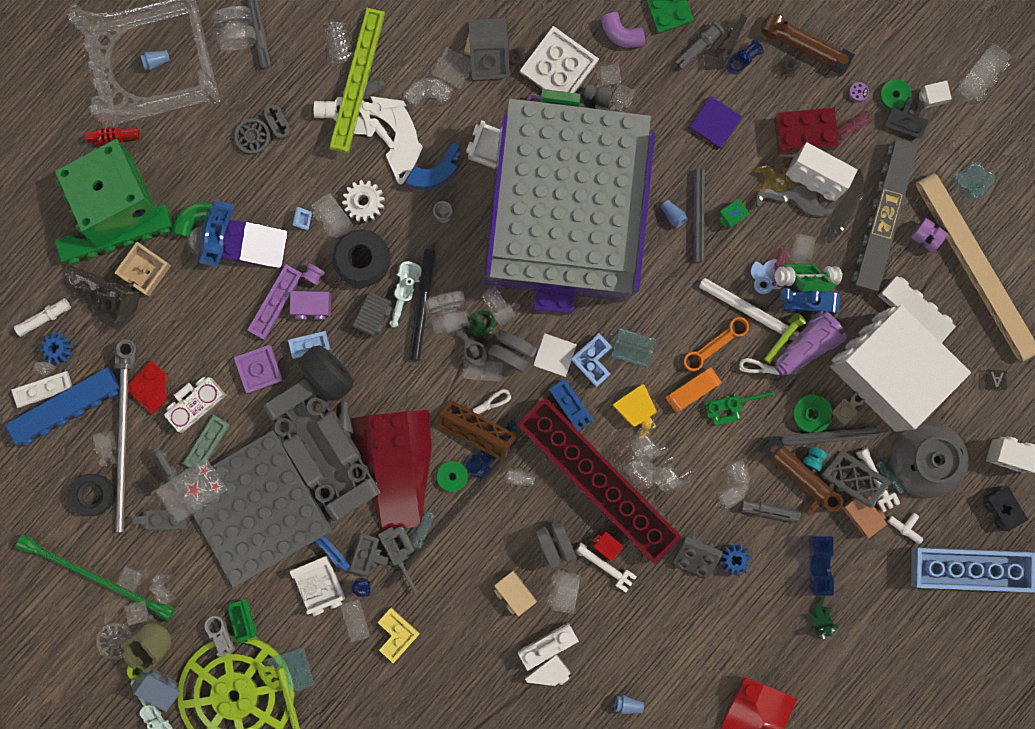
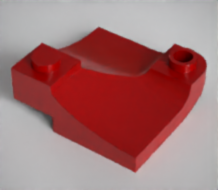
[720,675,797,729]

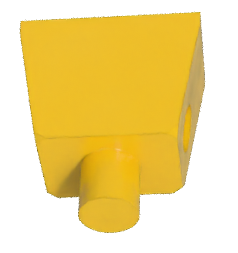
[612,384,657,432]

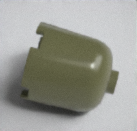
[121,623,172,673]

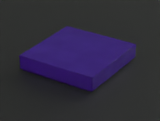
[689,96,742,149]

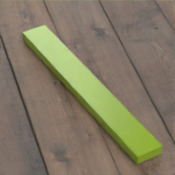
[329,8,385,154]

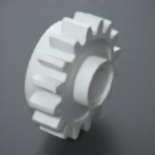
[342,180,385,223]

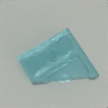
[267,647,315,691]

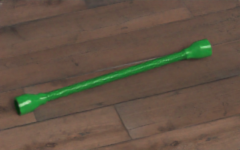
[16,534,175,622]

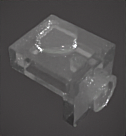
[149,573,176,605]

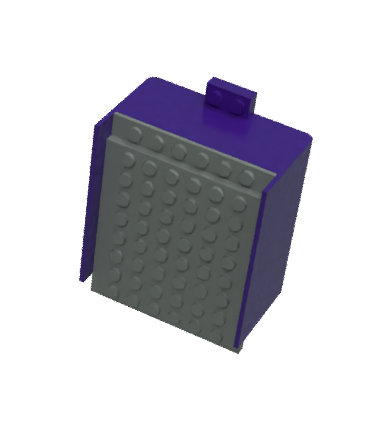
[483,99,655,314]

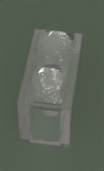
[311,192,354,239]
[548,570,581,614]

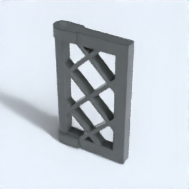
[822,450,891,509]

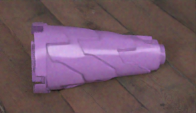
[775,310,847,376]

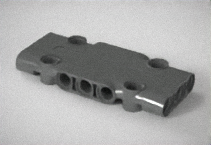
[263,378,381,522]

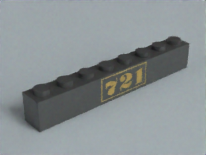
[851,139,919,293]

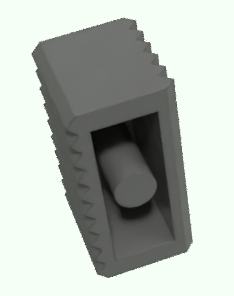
[353,292,393,337]

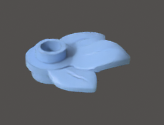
[751,259,783,294]

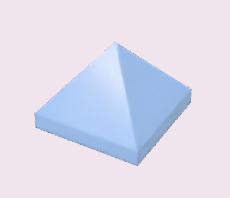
[292,207,312,230]

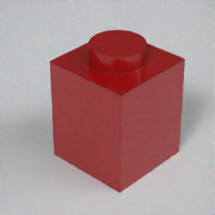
[593,531,624,561]

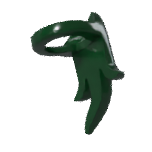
[469,310,495,338]
[806,594,839,639]

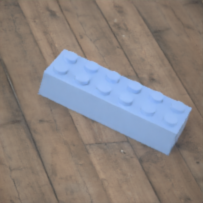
[911,547,1035,592]

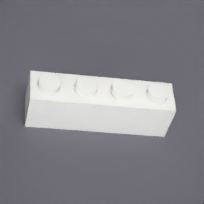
[877,276,956,343]

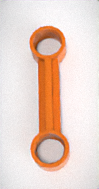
[683,317,749,372]

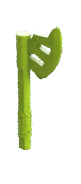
[257,661,300,729]

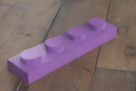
[248,264,302,340]

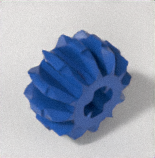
[39,332,74,365]
[719,543,752,577]

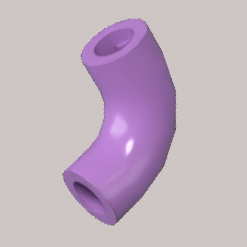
[600,12,646,48]

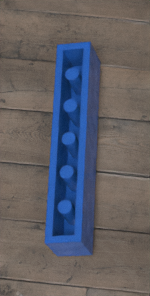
[5,368,120,447]

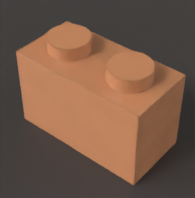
[841,493,887,538]

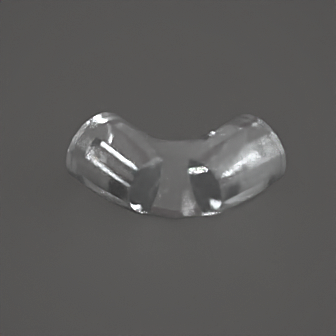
[402,78,455,107]
[717,458,750,510]

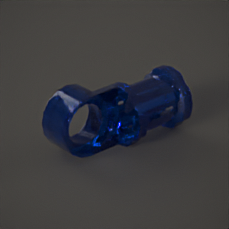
[727,39,764,74]
[352,578,371,598]

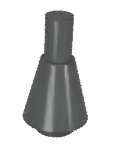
[338,402,354,436]

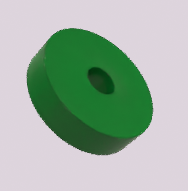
[880,79,912,110]
[437,461,468,492]

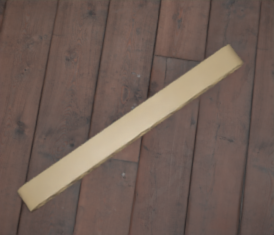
[916,173,1035,362]

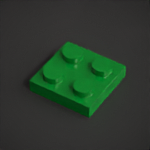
[646,0,694,35]

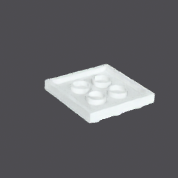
[520,26,599,93]

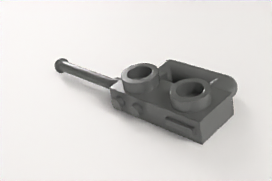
[150,448,192,511]
[378,526,418,595]

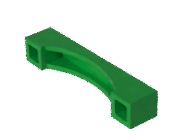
[55,204,174,265]

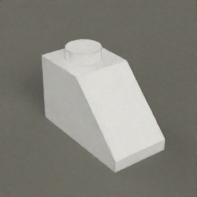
[525,654,570,686]

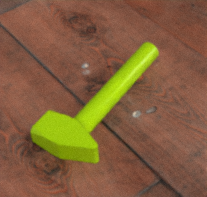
[764,313,806,364]

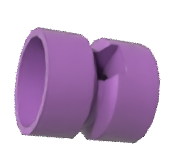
[910,217,948,253]

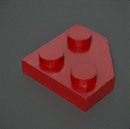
[128,360,167,414]

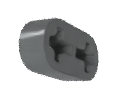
[264,105,291,140]

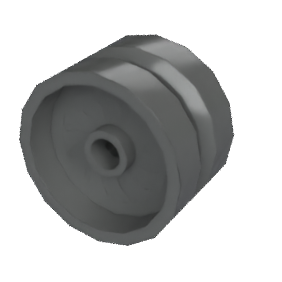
[487,329,537,373]
[535,520,577,570]

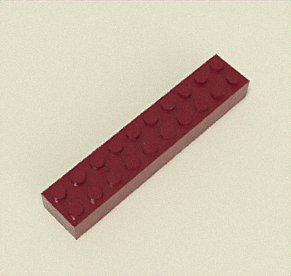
[517,397,682,564]

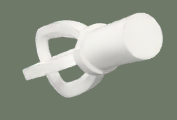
[739,358,779,375]
[473,389,511,414]

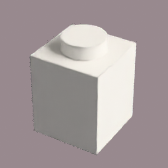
[919,81,952,109]

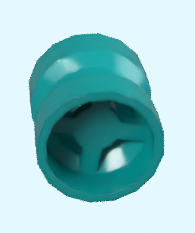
[802,446,829,472]

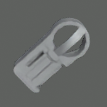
[205,616,235,657]

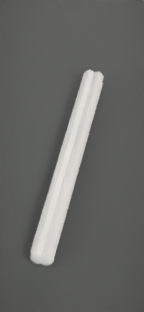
[699,278,800,341]

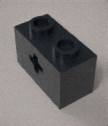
[983,486,1029,532]

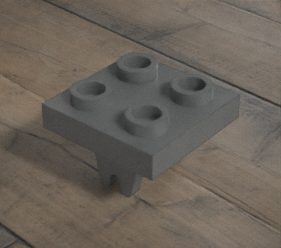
[672,535,723,579]

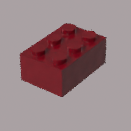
[774,108,839,155]

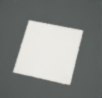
[533,333,577,377]

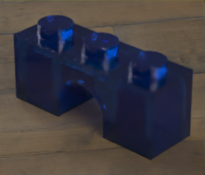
[809,535,834,596]

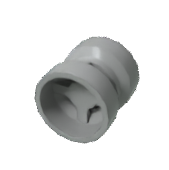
[433,201,453,223]

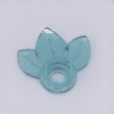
[956,161,995,198]

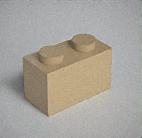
[494,570,537,617]

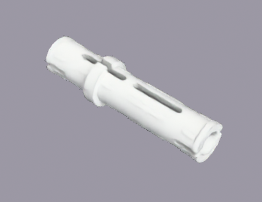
[14,298,71,337]

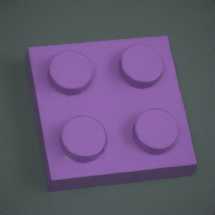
[234,345,284,394]

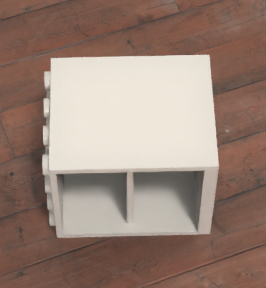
[830,305,971,432]

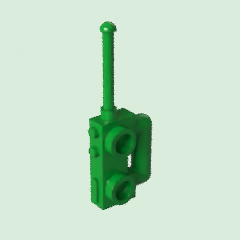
[704,391,774,426]

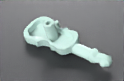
[389,261,421,328]
[130,680,173,729]

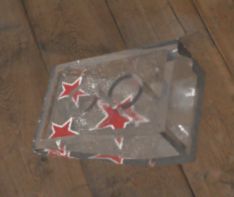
[155,458,228,525]

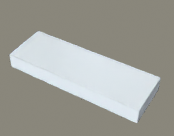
[11,371,73,408]

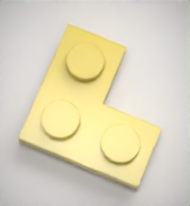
[378,607,420,663]

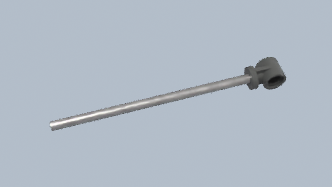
[114,340,136,532]

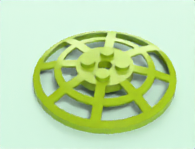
[178,636,295,729]

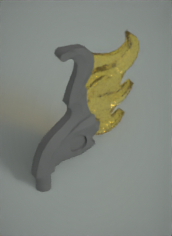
[755,165,833,218]

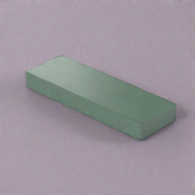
[183,415,231,473]

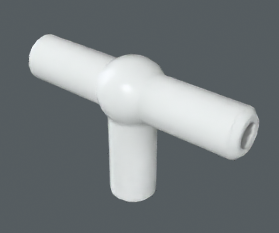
[888,513,923,544]

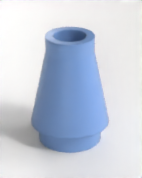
[140,50,170,71]
[660,200,688,228]
[614,695,644,714]

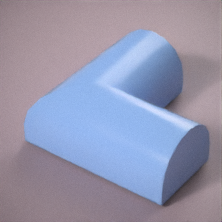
[571,333,612,387]

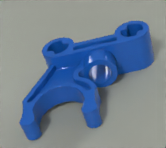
[780,288,840,314]

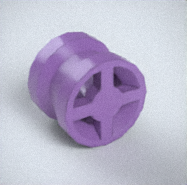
[301,263,325,286]

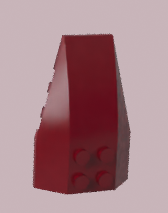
[352,410,432,531]

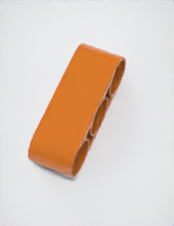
[665,367,722,413]

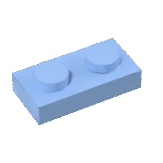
[288,331,331,359]

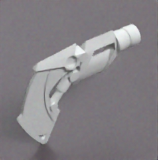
[314,96,423,185]

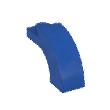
[406,143,461,190]
[199,200,234,266]

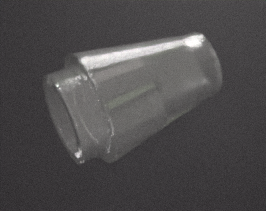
[506,467,535,486]

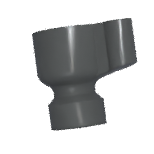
[584,84,614,111]

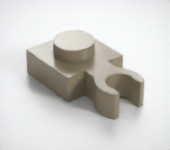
[832,392,865,426]

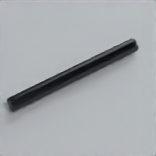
[409,249,435,361]

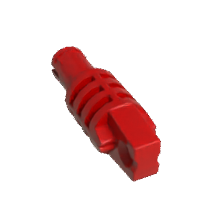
[85,127,140,146]

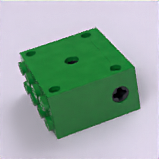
[55,139,159,247]

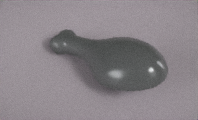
[455,328,488,367]

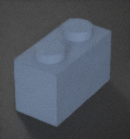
[131,669,180,712]

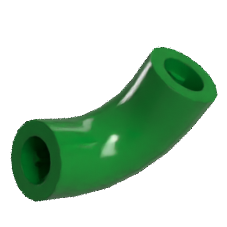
[172,202,213,238]

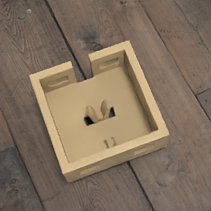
[115,242,171,296]

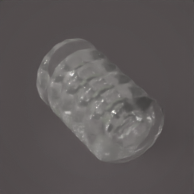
[323,21,353,64]

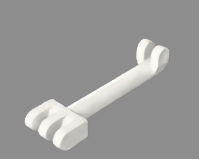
[855,447,900,513]
[574,542,637,592]

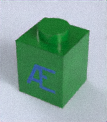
[718,199,750,230]

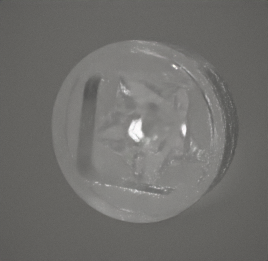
[33,362,54,375]

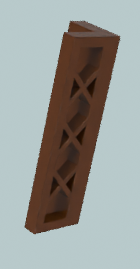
[437,400,517,461]

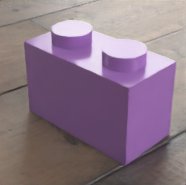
[290,291,331,320]

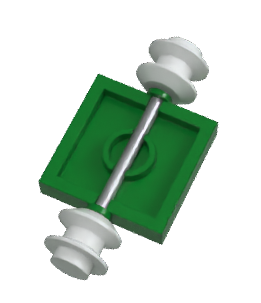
[775,264,842,293]

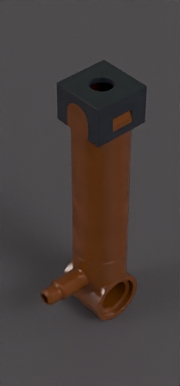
[761,13,855,76]
[759,436,843,515]

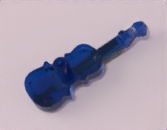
[466,420,517,479]

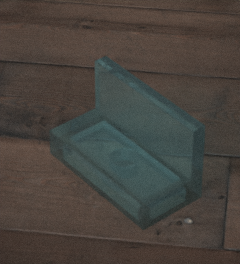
[612,329,656,367]

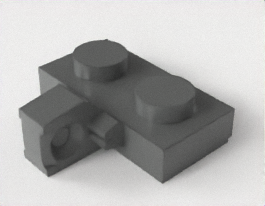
[349,533,389,576]

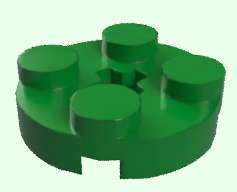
[792,395,832,433]

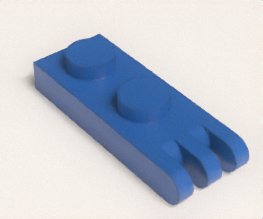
[549,379,594,432]

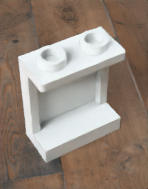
[466,121,500,169]
[290,556,345,616]

